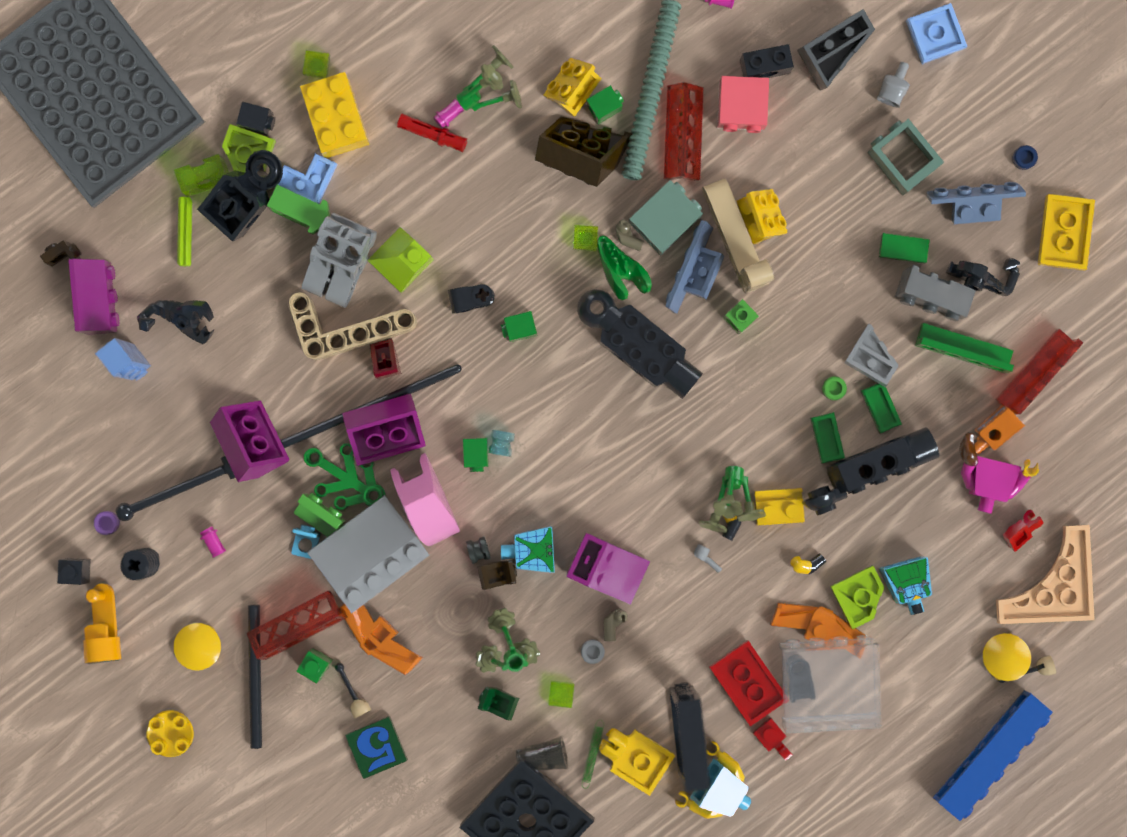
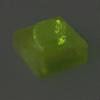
[302,50,330,78]
[573,225,598,251]
[548,681,574,708]

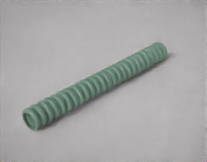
[621,0,682,181]

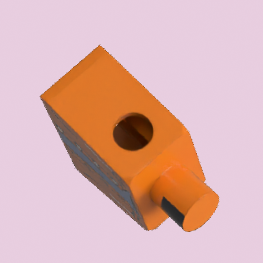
[974,405,1025,455]

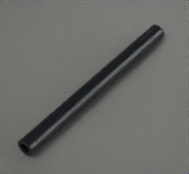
[248,605,262,749]

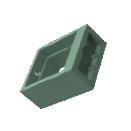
[867,118,944,196]

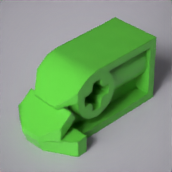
[267,185,330,235]

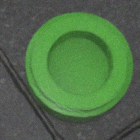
[822,376,847,400]

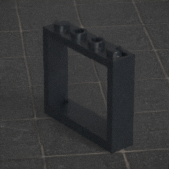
[669,682,710,792]

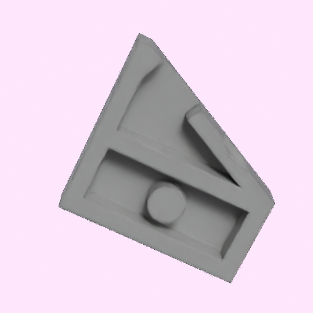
[845,324,899,387]

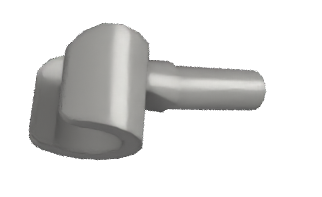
[694,544,722,573]

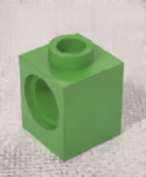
[723,299,759,335]

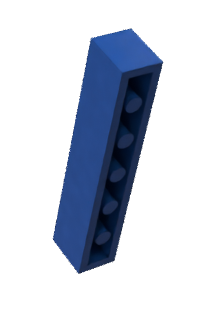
[933,690,1053,821]

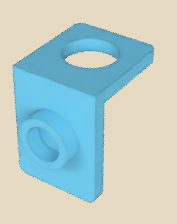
[291,525,321,559]

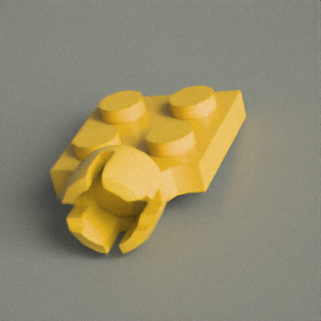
[599,728,675,796]

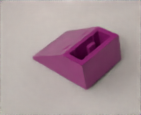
[566,532,650,605]

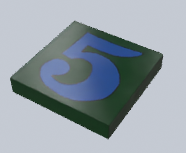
[345,716,408,779]

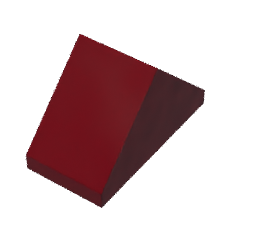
[370,339,402,380]

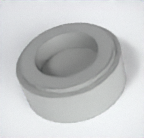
[581,639,605,664]

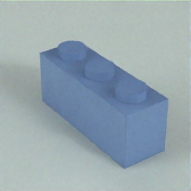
[95,338,151,380]

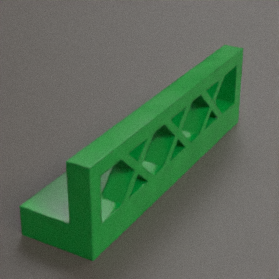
[915,323,1014,374]

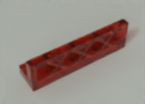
[664,82,704,181]
[995,329,1083,415]
[246,590,348,660]

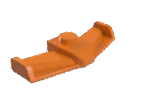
[770,603,867,658]
[339,604,423,675]

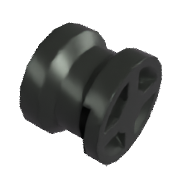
[466,536,491,564]

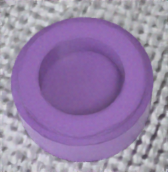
[94,511,120,535]

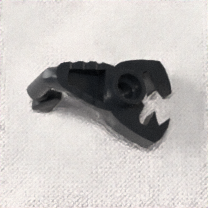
[946,258,1020,296]
[137,300,214,345]

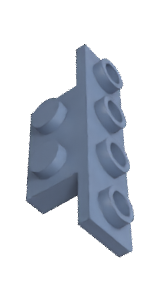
[926,182,1026,224]
[666,220,725,314]

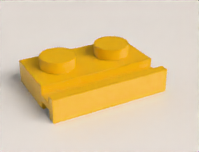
[754,488,805,526]

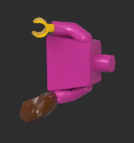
[959,433,1039,514]

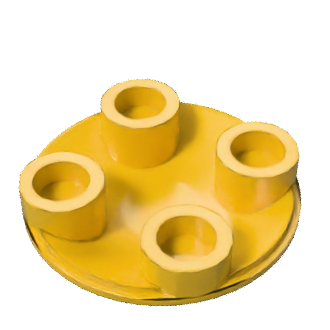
[174,623,221,671]
[983,633,1031,681]
[146,710,194,757]

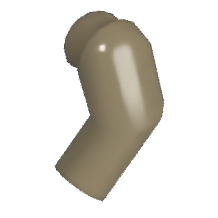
[616,220,644,251]
[604,609,628,641]

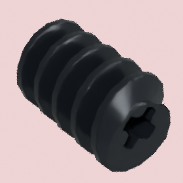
[120,548,160,581]

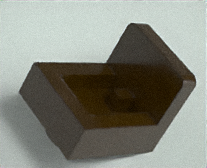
[40,240,82,267]
[477,560,517,590]

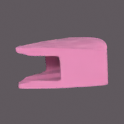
[390,453,460,546]

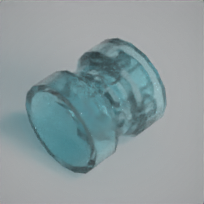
[488,430,515,457]

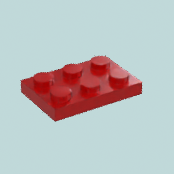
[709,640,789,727]

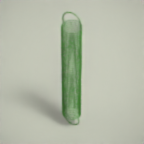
[582,720,604,789]

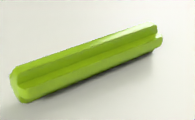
[177,197,192,267]

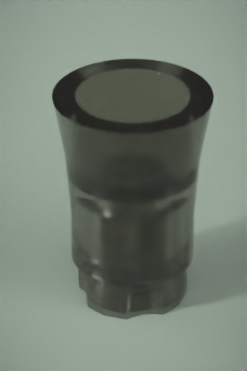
[516,736,568,771]

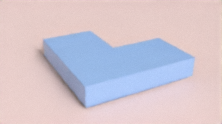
[275,154,338,204]

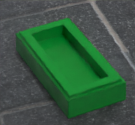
[879,233,930,264]
[861,383,902,434]
[810,412,845,464]

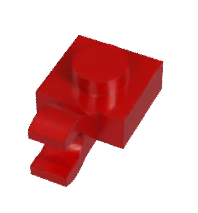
[1003,509,1044,552]
[753,717,793,761]

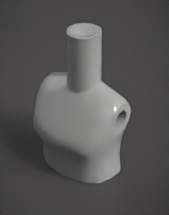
[877,62,910,108]

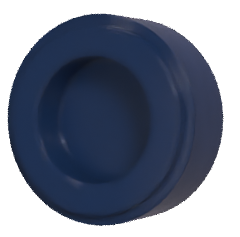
[1012,145,1038,170]

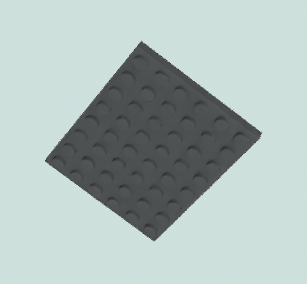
[0,0,205,208]

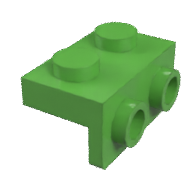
[294,493,346,537]

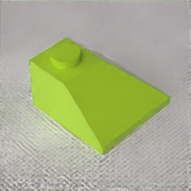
[367,227,434,293]

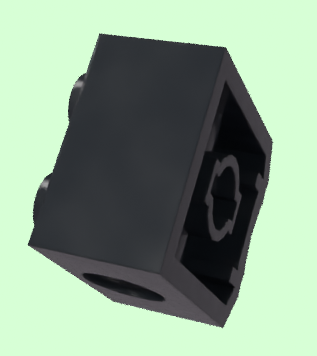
[197,150,283,242]

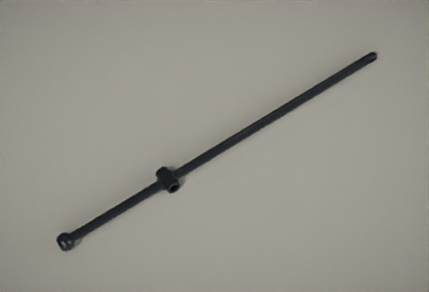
[115,364,462,521]

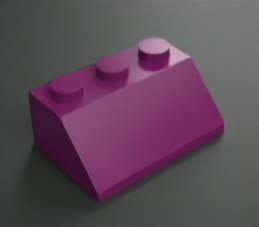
[69,259,120,335]
[342,394,426,466]
[210,400,290,482]

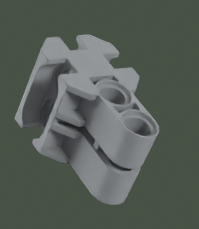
[302,213,377,308]

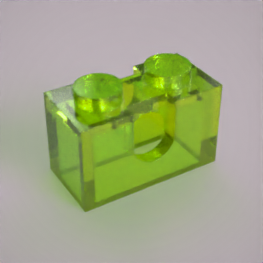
[174,154,229,197]

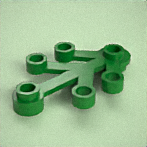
[304,443,386,510]

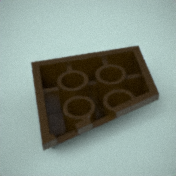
[535,117,633,187]

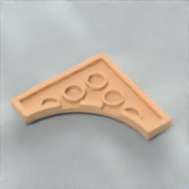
[996,525,1094,624]

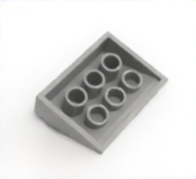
[307,495,429,613]

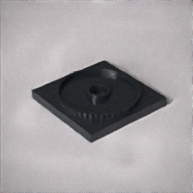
[459,757,594,837]

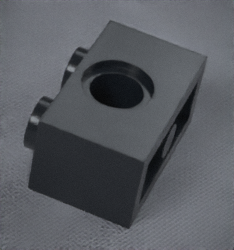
[740,44,794,78]

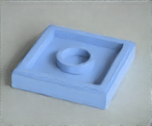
[906,3,967,64]

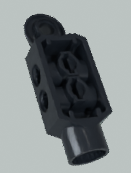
[577,289,703,399]
[802,427,940,515]

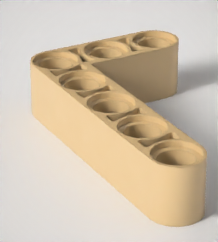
[703,178,774,294]
[289,292,417,360]

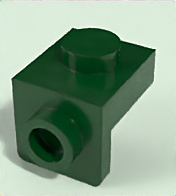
[478,687,520,720]

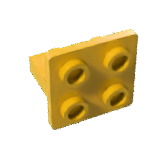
[544,58,602,117]
[736,189,787,245]

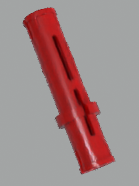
[397,113,468,153]

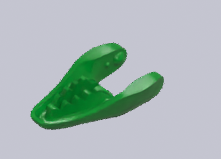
[597,236,652,300]

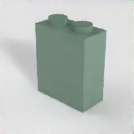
[629,180,703,256]

